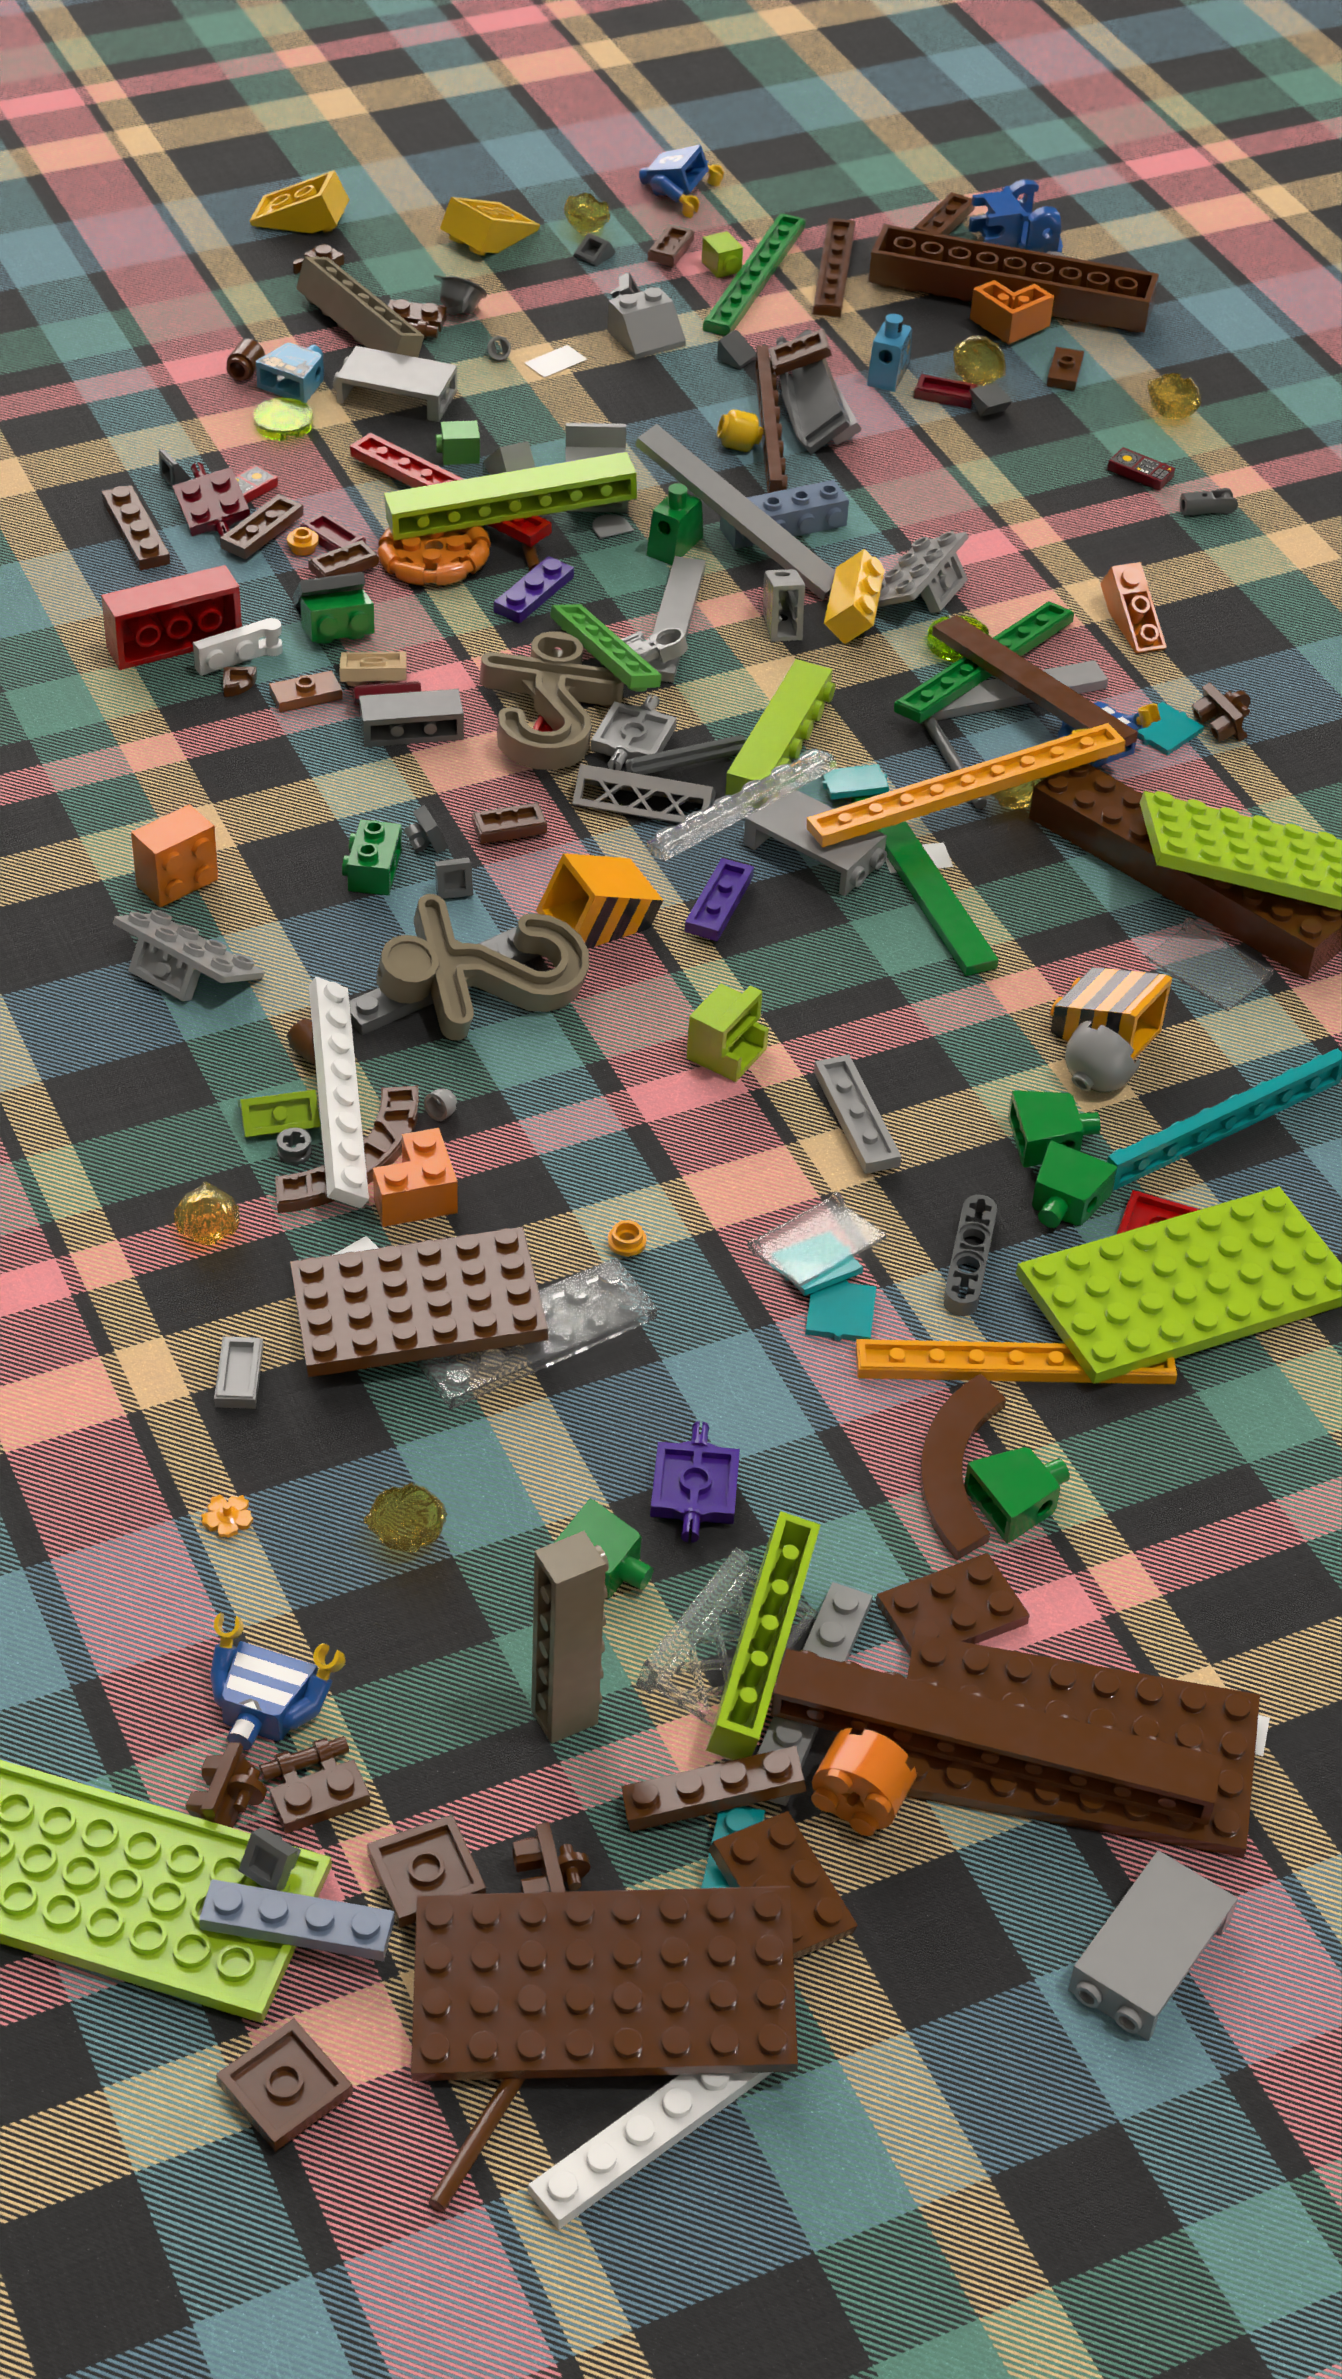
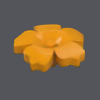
[201,1494,253,1538]

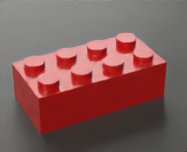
[101,565,242,670]

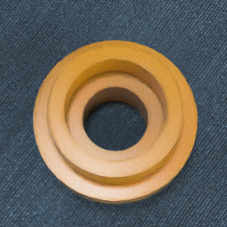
[287,527,318,556]
[608,1220,647,1256]

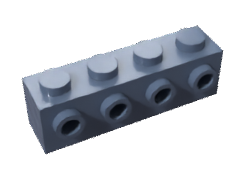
[720,480,849,549]

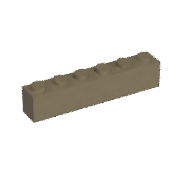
[296,257,424,358]
[531,1531,609,1744]

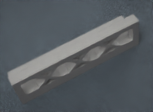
[572,764,716,828]

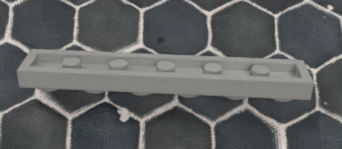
[757,1582,873,1806]

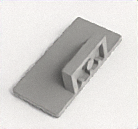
[877,531,969,613]
[113,910,265,1001]

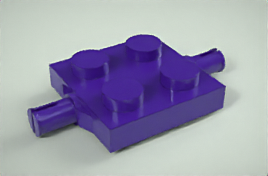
[650,1421,740,1543]

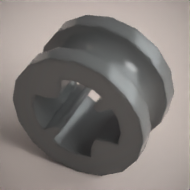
[277,1128,312,1165]

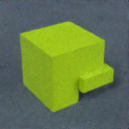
[686,983,769,1082]

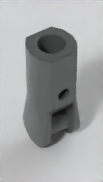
[1180,488,1238,516]

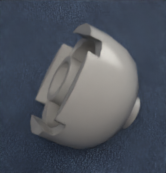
[1065,1021,1141,1092]

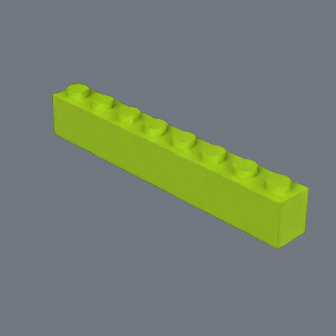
[384,452,637,540]

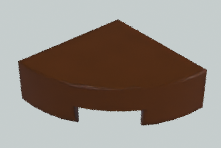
[223,667,257,697]

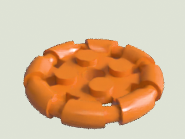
[377,526,491,586]

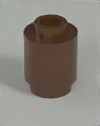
[226,339,265,381]

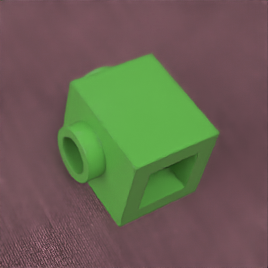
[435,420,480,465]

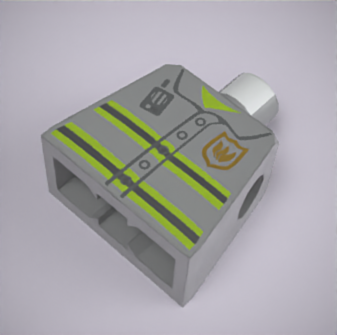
[763,569,805,642]

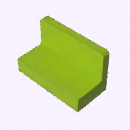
[237,1089,321,1137]

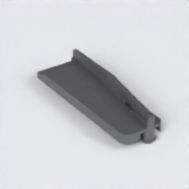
[775,330,851,455]

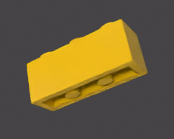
[824,549,885,645]

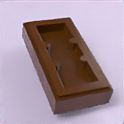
[648,225,695,267]
[768,329,832,376]
[1047,347,1084,391]
[308,540,379,578]
[472,803,547,844]

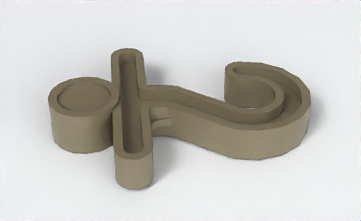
[480,632,624,770]
[376,894,589,1041]

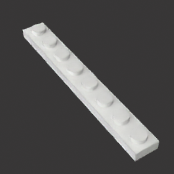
[309,977,369,1209]

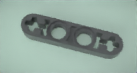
[944,1195,997,1316]

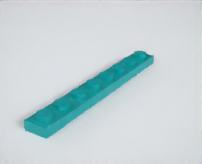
[1107,1048,1342,1191]

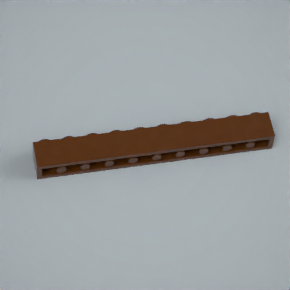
[771,1648,1224,1825]

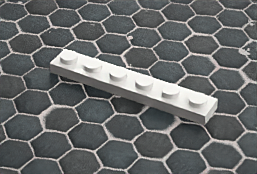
[528,2072,773,2230]

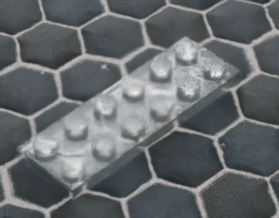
[414,1257,657,1410]

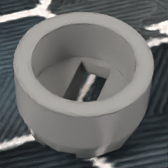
[487,336,511,360]
[424,1088,457,1121]

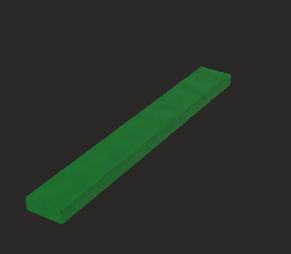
[703,213,806,336]
[894,601,1074,723]
[851,794,999,976]

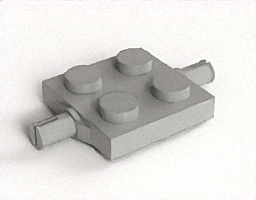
[591,694,677,771]

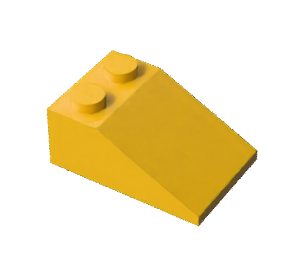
[249,170,350,233]
[440,197,540,256]

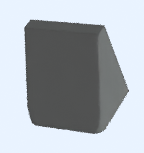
[573,232,615,267]
[717,330,756,370]
[969,383,1012,417]
[158,448,192,488]

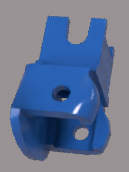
[968,179,1063,253]

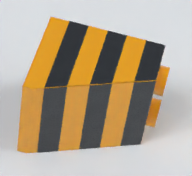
[536,853,664,949]
[1050,967,1172,1060]

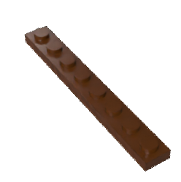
[755,345,787,493]

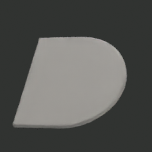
[592,514,634,539]

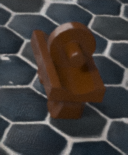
[1191,682,1251,743]
[186,1742,267,1828]
[512,1822,591,1893]

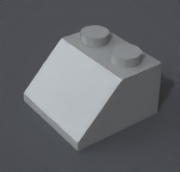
[607,287,686,359]

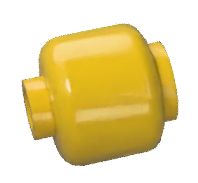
[717,409,763,452]

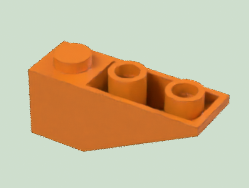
[1100,562,1167,654]

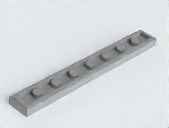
[635,424,835,600]

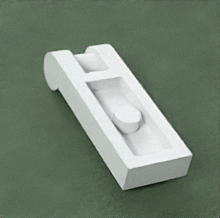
[193,618,283,676]

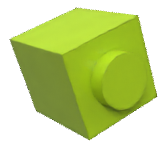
[701,231,743,278]

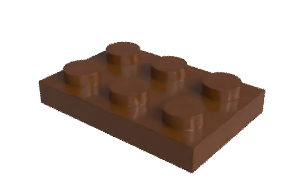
[876,1553,1030,1657]
[708,1811,858,1959]

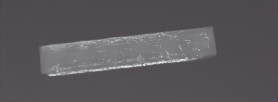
[646,749,838,861]

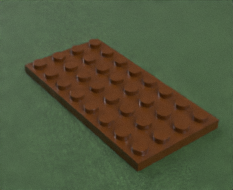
[903,1633,1260,1858]
[411,1886,798,2081]

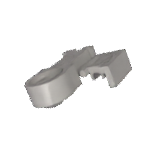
[621,627,688,663]

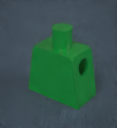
[647,483,703,565]
[1008,1090,1101,1167]
[1032,1140,1118,1228]
[964,1447,1070,1544]
[554,1498,654,1599]

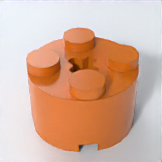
[811,1728,917,1836]

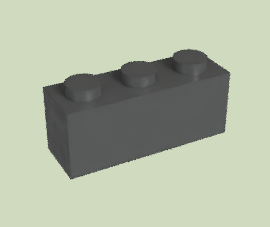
[359,689,464,747]

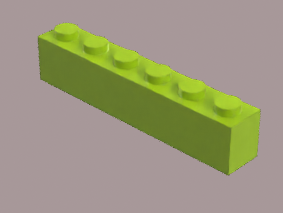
[725,659,835,808]
[706,1511,821,1760]

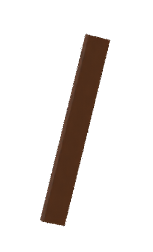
[932,615,1138,747]

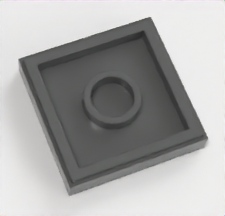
[293,572,366,607]

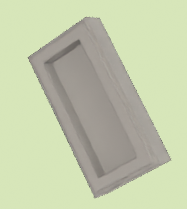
[214,1336,264,1409]

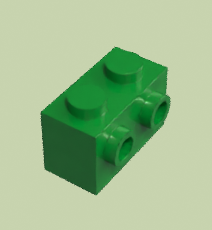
[300,589,375,644]
[342,819,402,896]

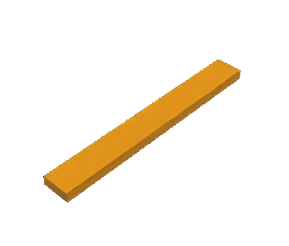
[855,1339,1177,1384]

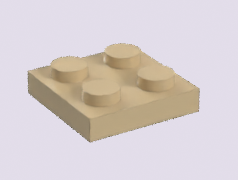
[340,651,407,686]

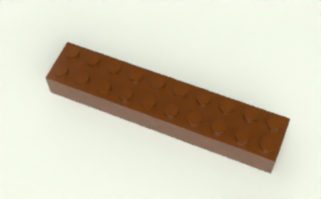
[868,224,1159,333]
[1029,763,1342,979]

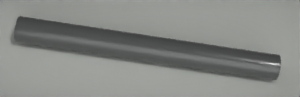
[924,718,987,809]

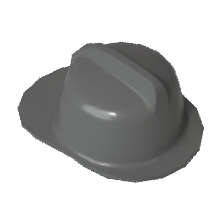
[434,275,487,315]

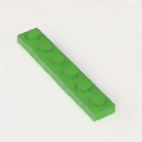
[550,604,662,692]

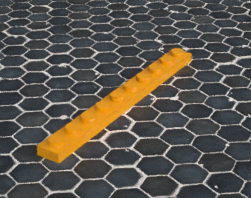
[806,723,1125,847]

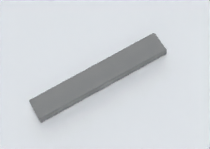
[648,556,706,683]
[929,660,1108,721]

